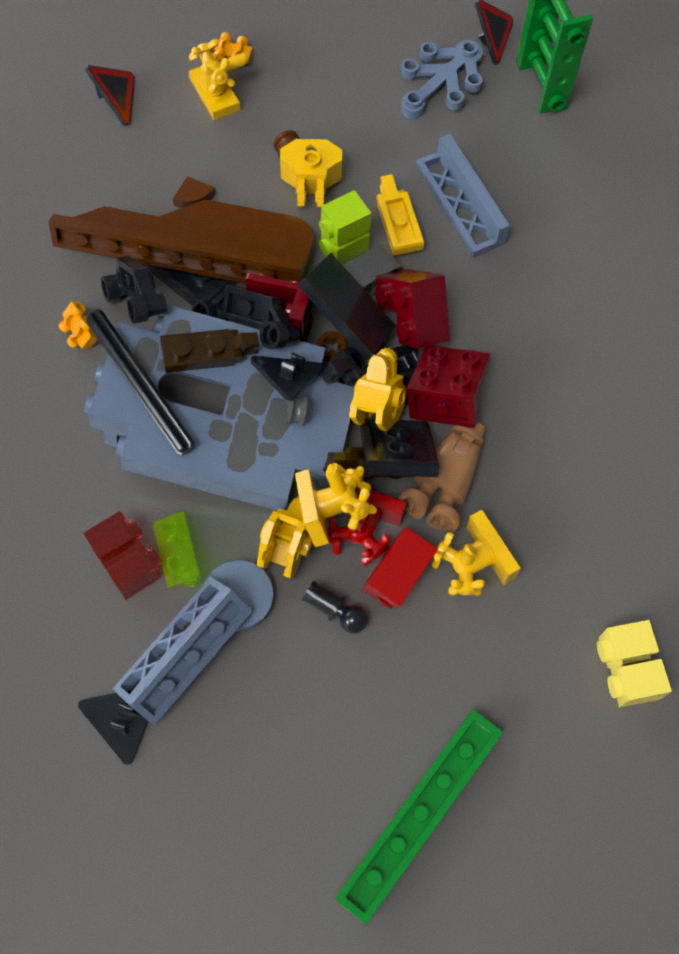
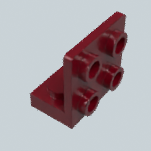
[246,273,313,343]
[407,345,490,428]

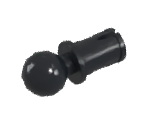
[302,581,368,634]

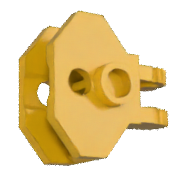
[280,139,342,207]
[350,347,407,431]
[257,497,313,579]

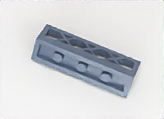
[416,134,510,257]
[113,577,253,726]

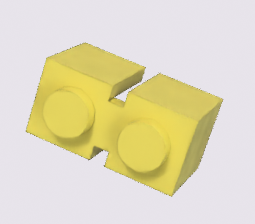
[597,620,672,708]

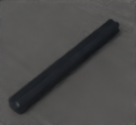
[86,310,194,456]

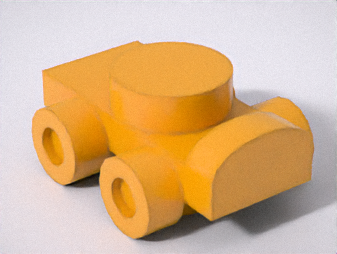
[212,32,253,65]
[59,301,97,349]

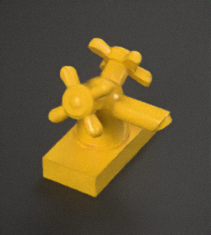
[189,40,247,120]
[295,463,377,547]
[432,510,521,596]

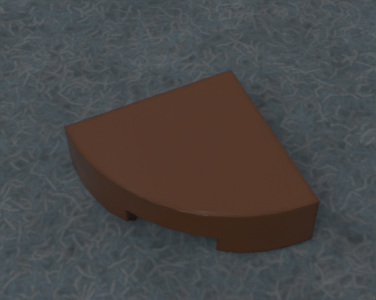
[173,176,215,208]

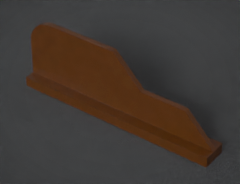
[48,199,314,283]

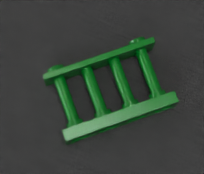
[516,0,593,114]

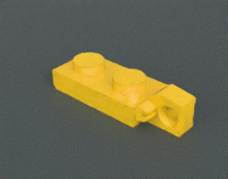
[376,174,424,256]

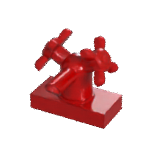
[327,487,406,566]

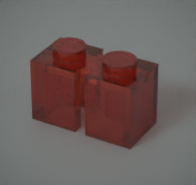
[83,510,162,600]

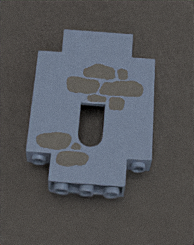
[84,305,354,511]

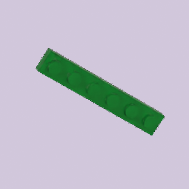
[334,709,503,926]

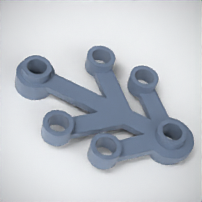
[401,40,483,119]

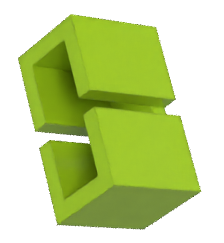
[319,190,371,264]

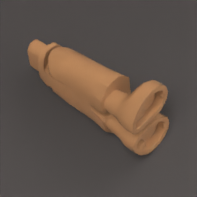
[398,422,486,532]

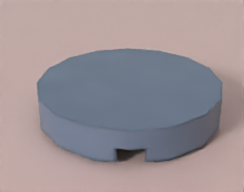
[205,560,274,632]

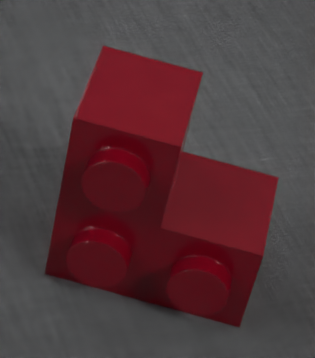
[375,269,450,349]

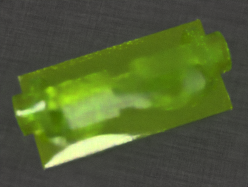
[153,510,201,589]

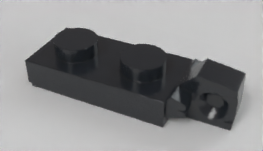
[320,342,388,384]

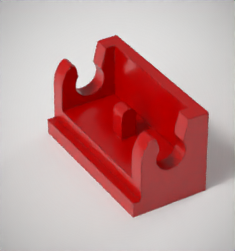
[360,527,438,609]

